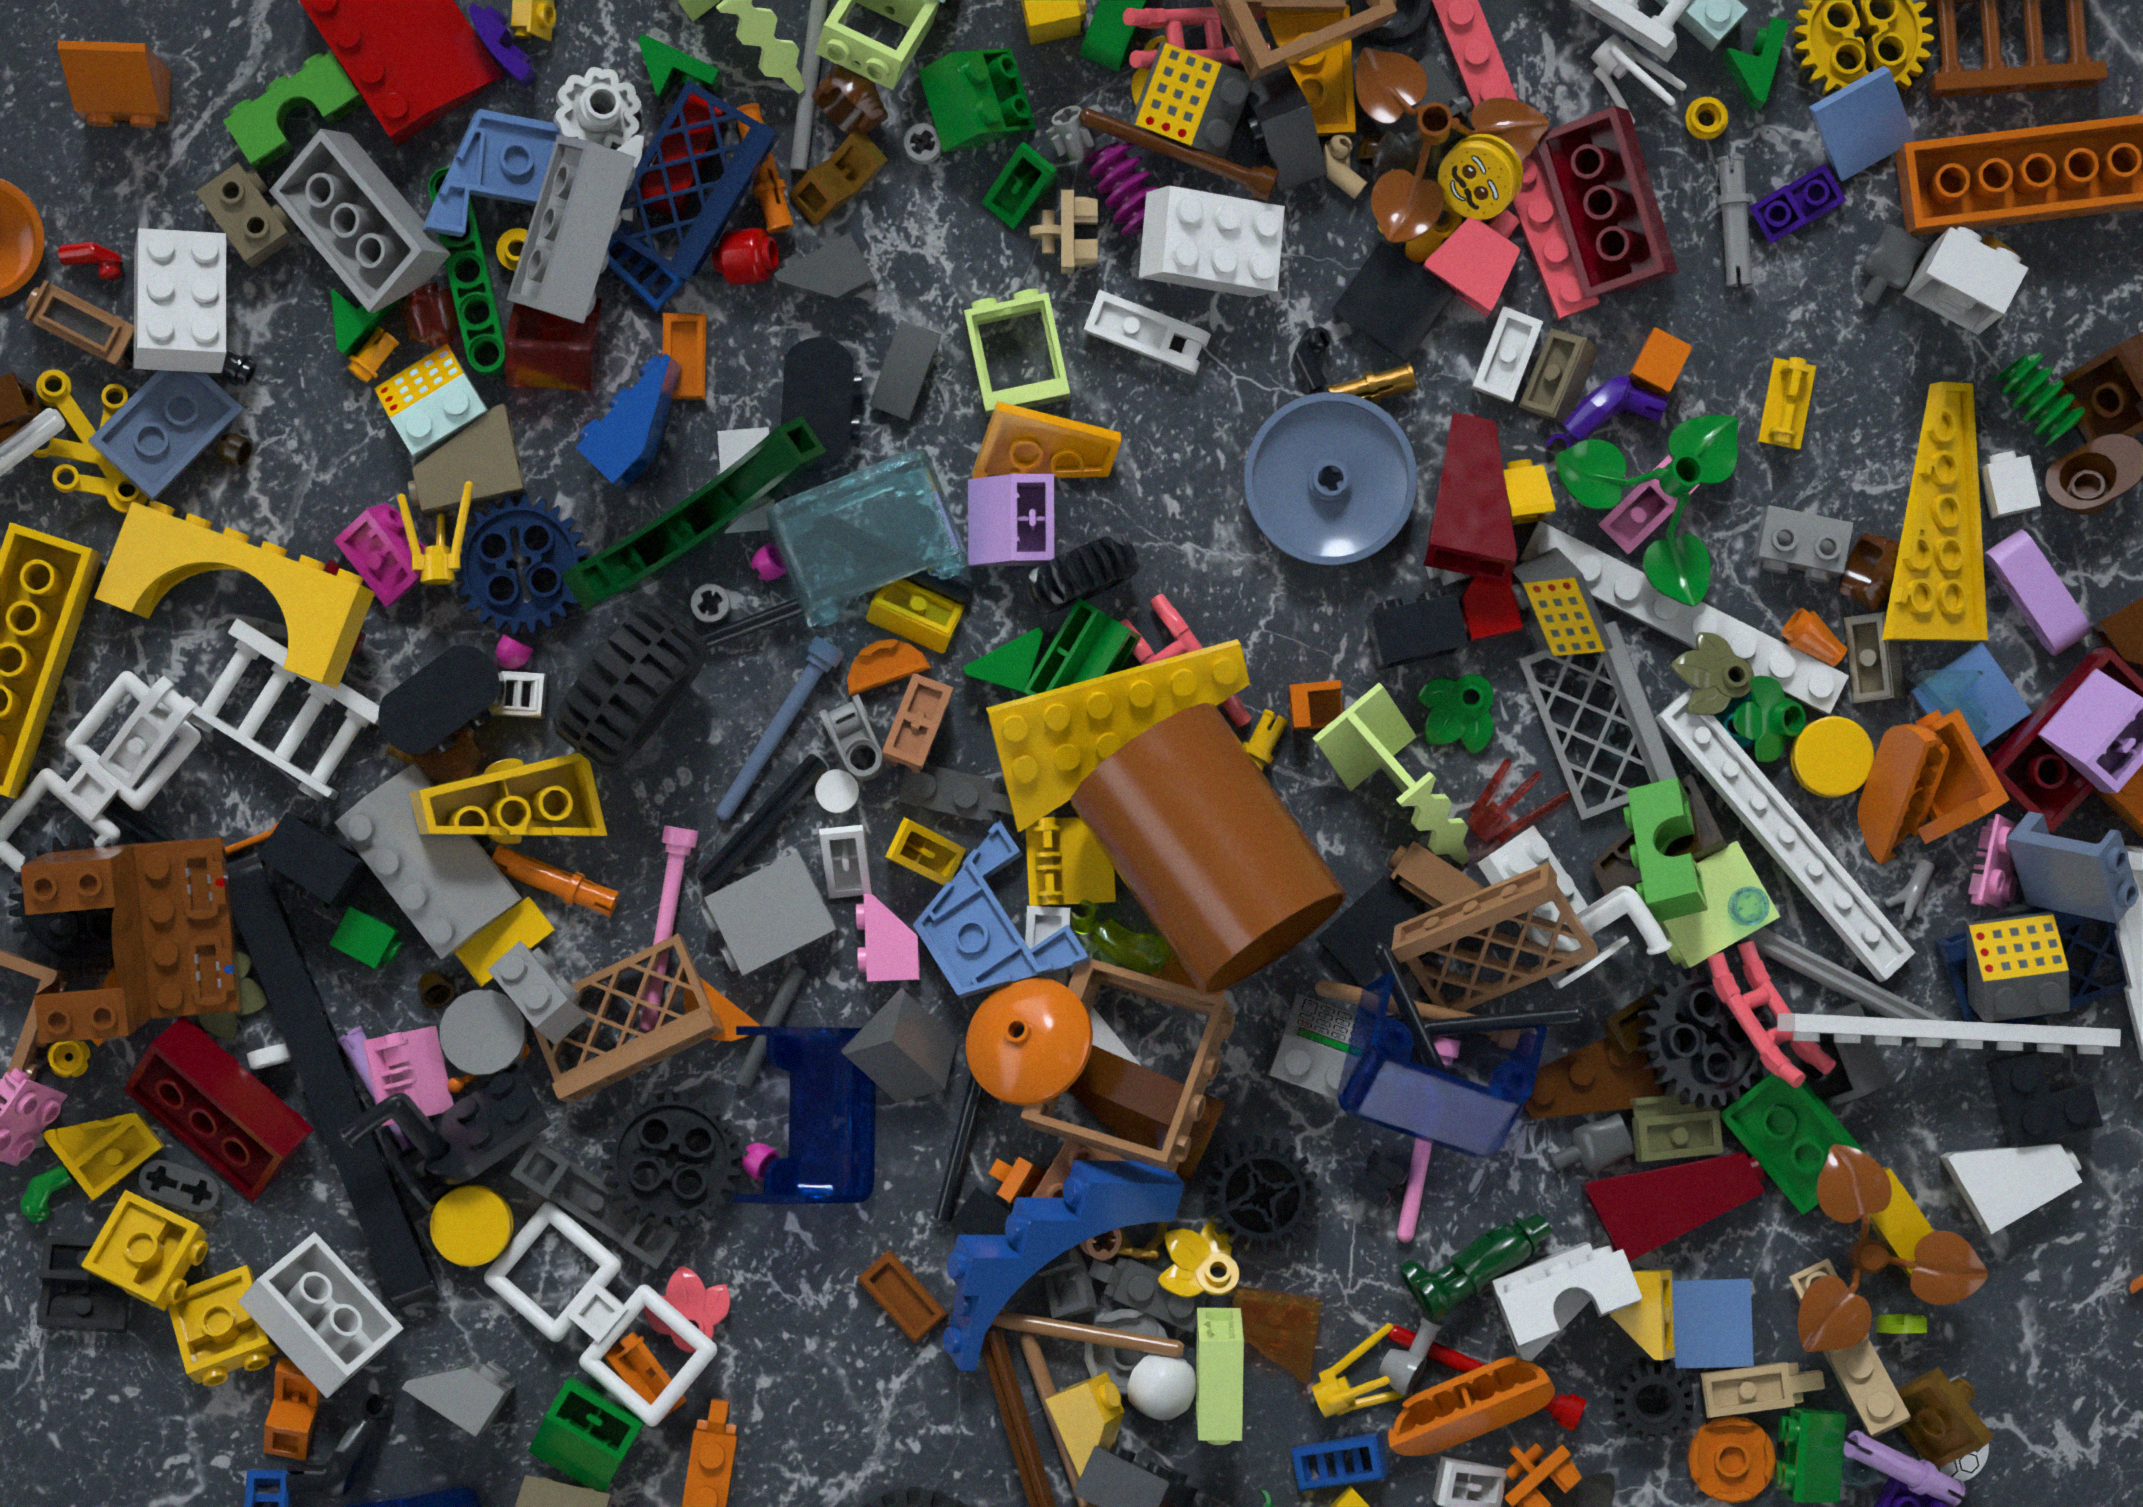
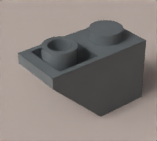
[774,232,876,305]

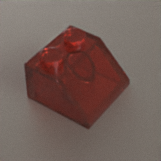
[504,298,602,391]

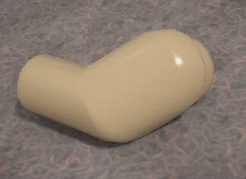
[1323,134,1368,200]

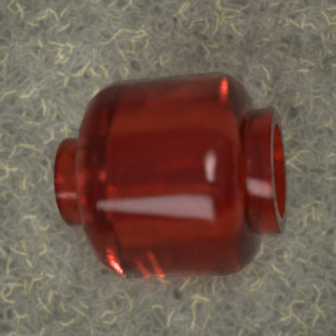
[399,282,460,349]

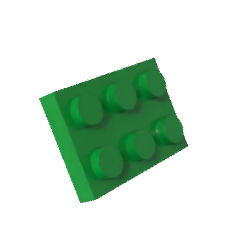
[1720,1072,1865,1215]

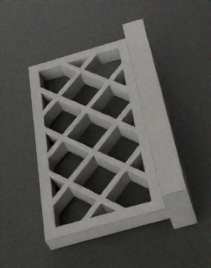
[1519,621,1679,820]

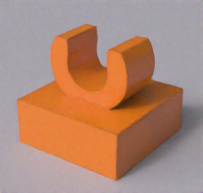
[988,1157,1046,1204]

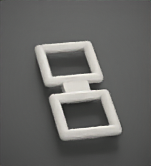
[0,671,201,872]
[484,1201,717,1427]

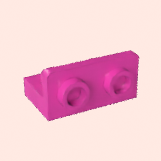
[333,503,426,608]

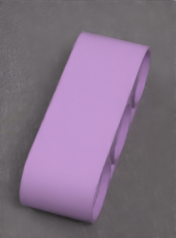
[1984,529,2092,656]

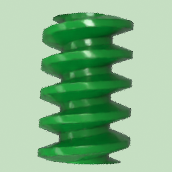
[1991,352,2086,448]

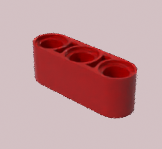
[641,94,726,220]

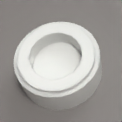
[815,769,859,813]
[246,1043,292,1070]

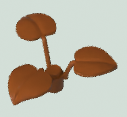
[1355,47,1550,243]
[1797,1144,1988,1352]

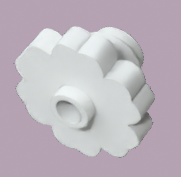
[553,67,641,148]

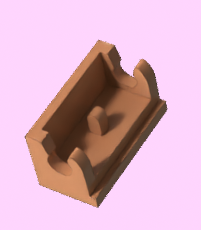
[882,673,954,773]

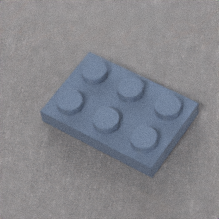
[88,370,243,502]

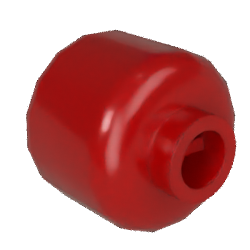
[712,227,779,286]

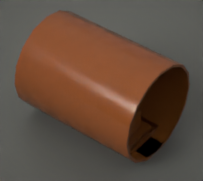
[1071,703,1347,995]

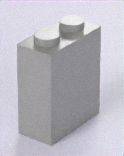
[702,851,838,977]

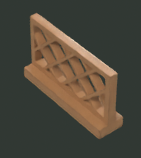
[1391,862,1598,1011]
[531,933,725,1104]

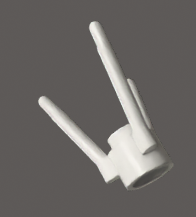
[1591,34,1687,124]

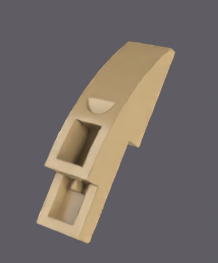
[1789,1258,1911,1438]

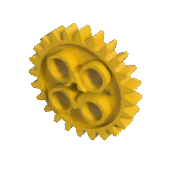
[1792,0,1934,96]

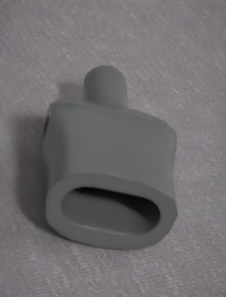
[1860,224,1926,307]
[1551,1113,1635,1174]

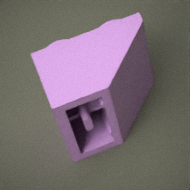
[968,474,1055,566]
[2037,669,2143,793]

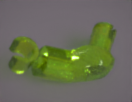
[1070,900,1175,973]

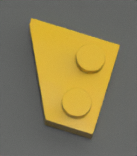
[42,1112,165,1201]

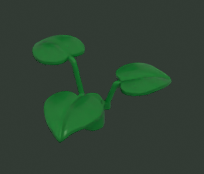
[1555,415,1739,607]

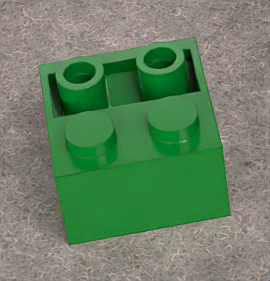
[918,48,1036,152]
[528,1375,645,1493]
[1774,1407,1846,1503]

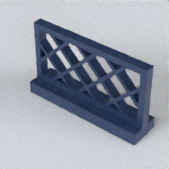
[611,80,780,285]
[1934,906,2127,1024]

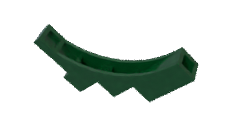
[561,416,827,612]

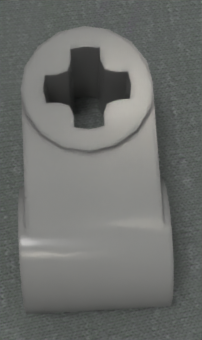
[819,694,885,781]

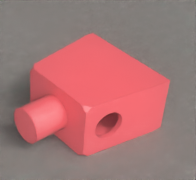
[1422,209,1521,318]

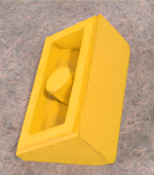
[866,578,965,654]

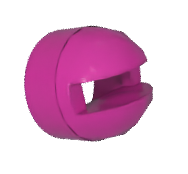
[751,543,789,581]
[495,634,534,670]
[740,1142,779,1181]

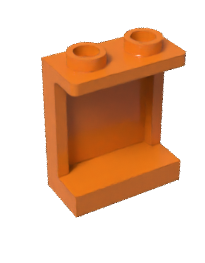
[1876,708,2010,844]

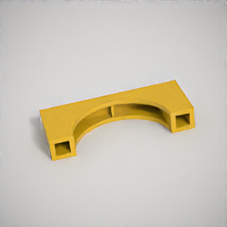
[94,500,375,689]

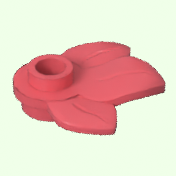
[643,1266,730,1353]

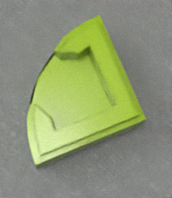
[1875,1313,1927,1334]

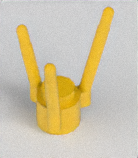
[397,481,473,585]
[1311,1323,1412,1418]

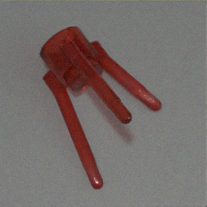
[1466,758,1572,846]

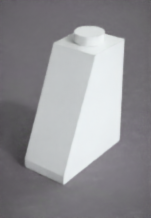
[1940,1143,2082,1234]
[1489,1242,1600,1361]

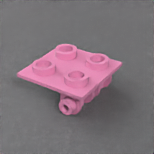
[1968,814,2018,911]
[363,1025,454,1126]
[0,1067,68,1167]

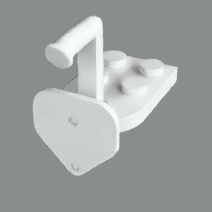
[1477,825,1672,989]

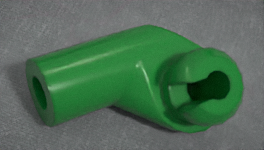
[20,1164,75,1223]

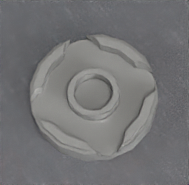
[439,989,527,1077]
[1084,1308,1168,1396]

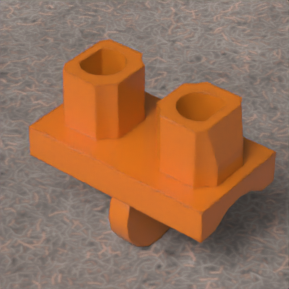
[1504,1443,1582,1507]

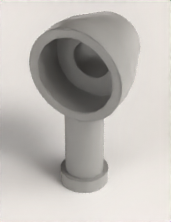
[1379,1315,1443,1397]

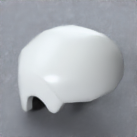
[1127,1354,1196,1420]

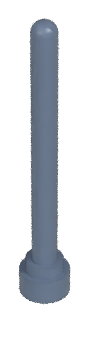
[716,635,845,821]

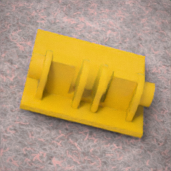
[1026,817,1116,906]

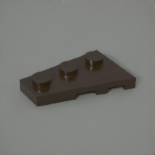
[1590,773,1728,895]

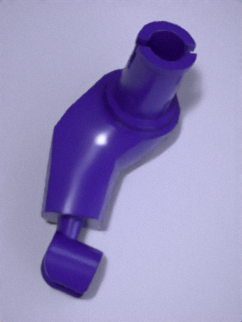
[1545,375,1669,450]

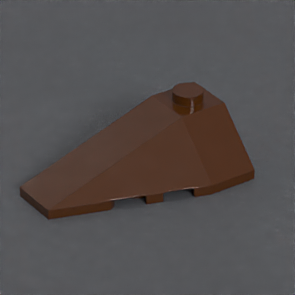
[1067,1045,1225,1182]

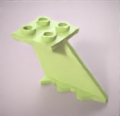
[677,0,806,94]
[1313,683,1469,865]

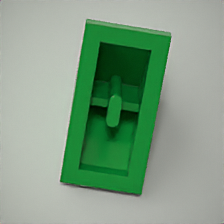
[981,142,1057,230]
[963,627,1044,696]

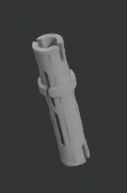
[1717,155,1754,287]

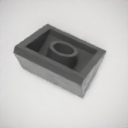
[841,988,957,1103]

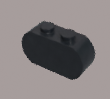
[781,337,863,471]
[378,645,505,757]

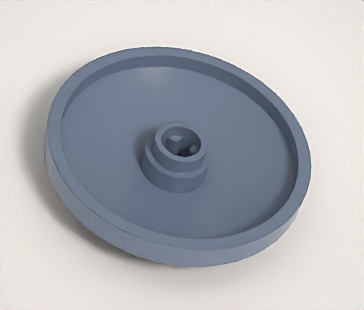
[1243,392,1417,566]

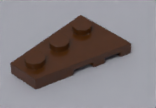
[1512,1036,1664,1119]

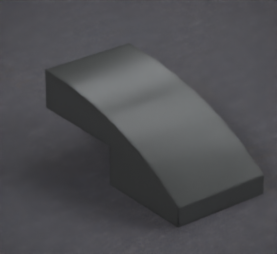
[869,320,942,420]
[1035,1245,1097,1321]

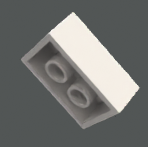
[1139,186,1285,297]
[1902,227,2029,335]
[134,228,226,373]
[238,1232,404,1398]

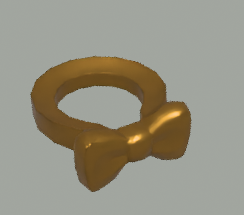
[1115,1222,1167,1262]

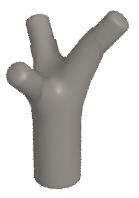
[1885,859,1935,920]

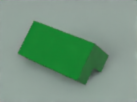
[1023,598,1141,696]

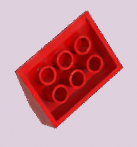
[299,0,504,147]

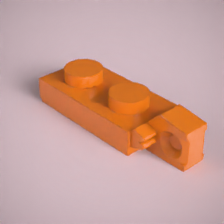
[682,1398,738,1507]

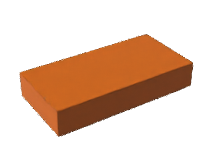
[662,313,707,400]

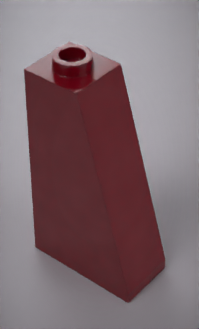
[1423,412,1517,583]
[1580,1152,1766,1262]

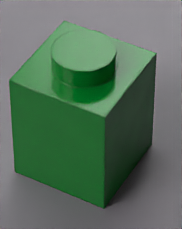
[329,906,403,970]

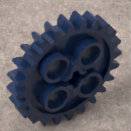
[455,494,591,635]

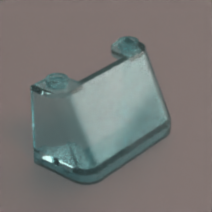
[766,449,969,628]

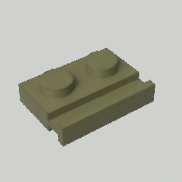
[1630,1093,1723,1162]

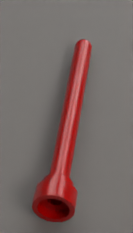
[1387,1325,1587,1432]

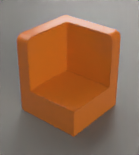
[1628,327,1692,396]
[1288,680,1343,731]

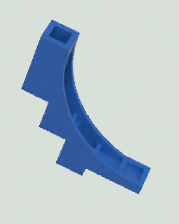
[943,1160,1184,1371]

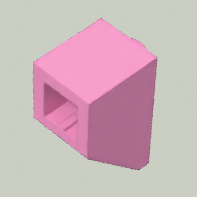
[856,894,921,982]

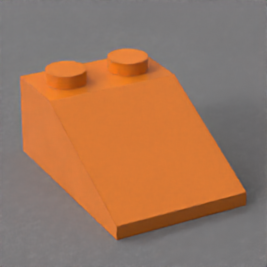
[57,40,171,128]

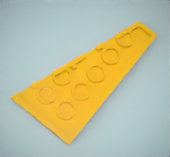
[1882,381,1988,642]
[986,639,1250,833]

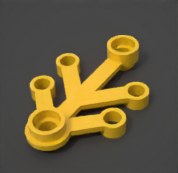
[31,369,148,513]

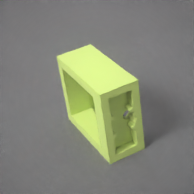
[815,0,940,90]
[964,289,1070,417]
[1196,1308,1244,1445]

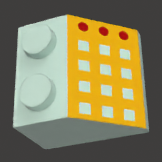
[374,344,489,462]

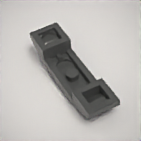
[510,1137,681,1270]

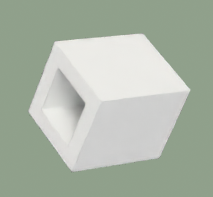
[1979,451,2041,520]

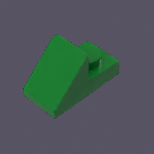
[1722,16,1789,111]
[638,33,722,106]
[331,289,403,358]

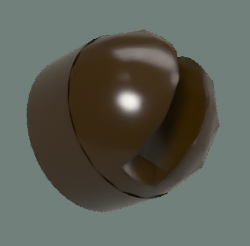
[1356,133,1392,168]
[216,433,253,470]
[417,970,455,1009]

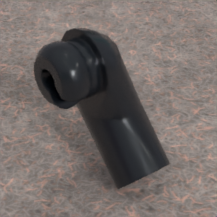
[1293,326,1331,393]

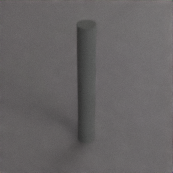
[735,964,807,1089]

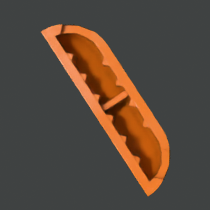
[1857,724,1949,865]
[1388,1356,1555,1456]

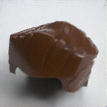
[812,64,888,136]
[1838,533,1900,611]

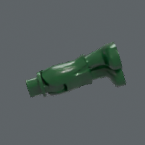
[1398,1213,1553,1323]

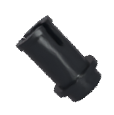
[220,348,257,386]

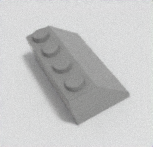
[269,129,450,313]
[507,135,636,324]
[334,763,522,959]

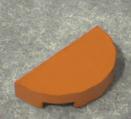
[847,639,931,697]
[683,976,761,1042]

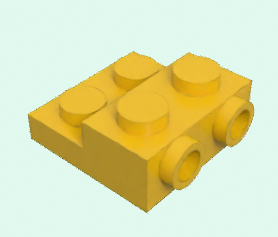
[81,1190,209,1311]
[168,1265,279,1387]

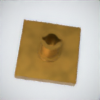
[1896,1367,1994,1469]

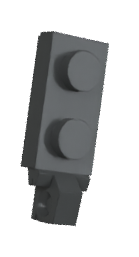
[898,764,1013,822]
[1087,1256,1209,1333]

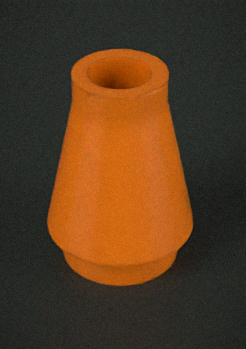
[1781,608,1848,667]

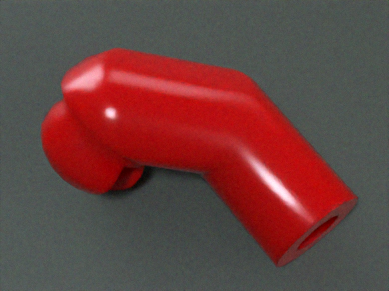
[58,242,124,280]

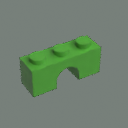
[223,51,366,171]
[1623,777,1708,922]

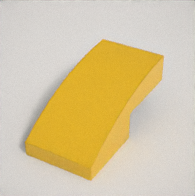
[455,896,555,988]

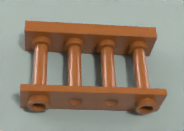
[1919,0,2108,99]

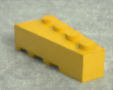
[409,752,607,837]

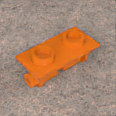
[603,1331,687,1420]

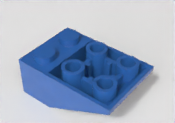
[575,353,682,490]

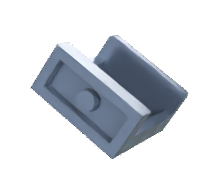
[2006,811,2139,924]

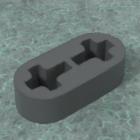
[139,1159,223,1213]

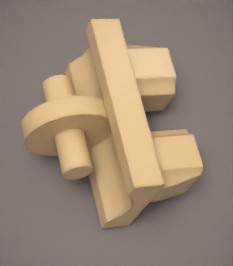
[1029,190,1098,274]

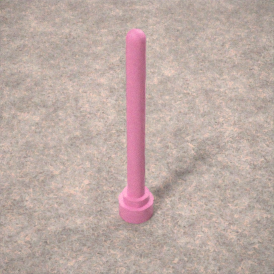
[640,825,699,1033]
[1397,1037,1461,1243]

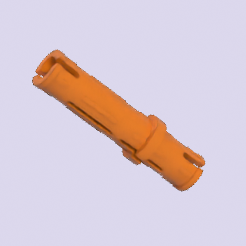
[736,103,795,234]
[492,844,620,918]

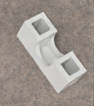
[1498,1245,1643,1348]

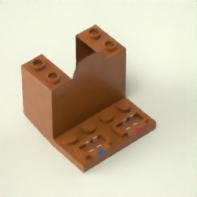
[20,836,241,1044]

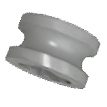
[904,123,942,165]
[691,584,731,624]

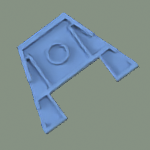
[423,109,560,237]
[913,820,1091,999]

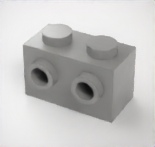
[1752,505,1854,583]
[487,941,588,1045]

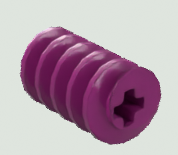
[1083,141,1158,238]

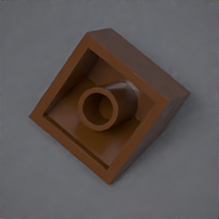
[2059,332,2143,443]

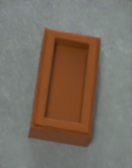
[857,1249,948,1343]

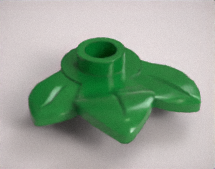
[1416,674,1494,755]
[1733,676,1806,762]

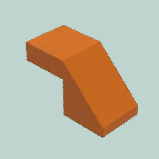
[263,1357,321,1461]

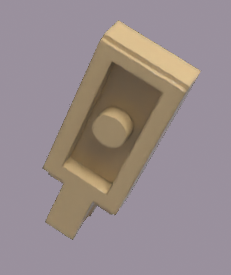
[1700,1362,1825,1418]

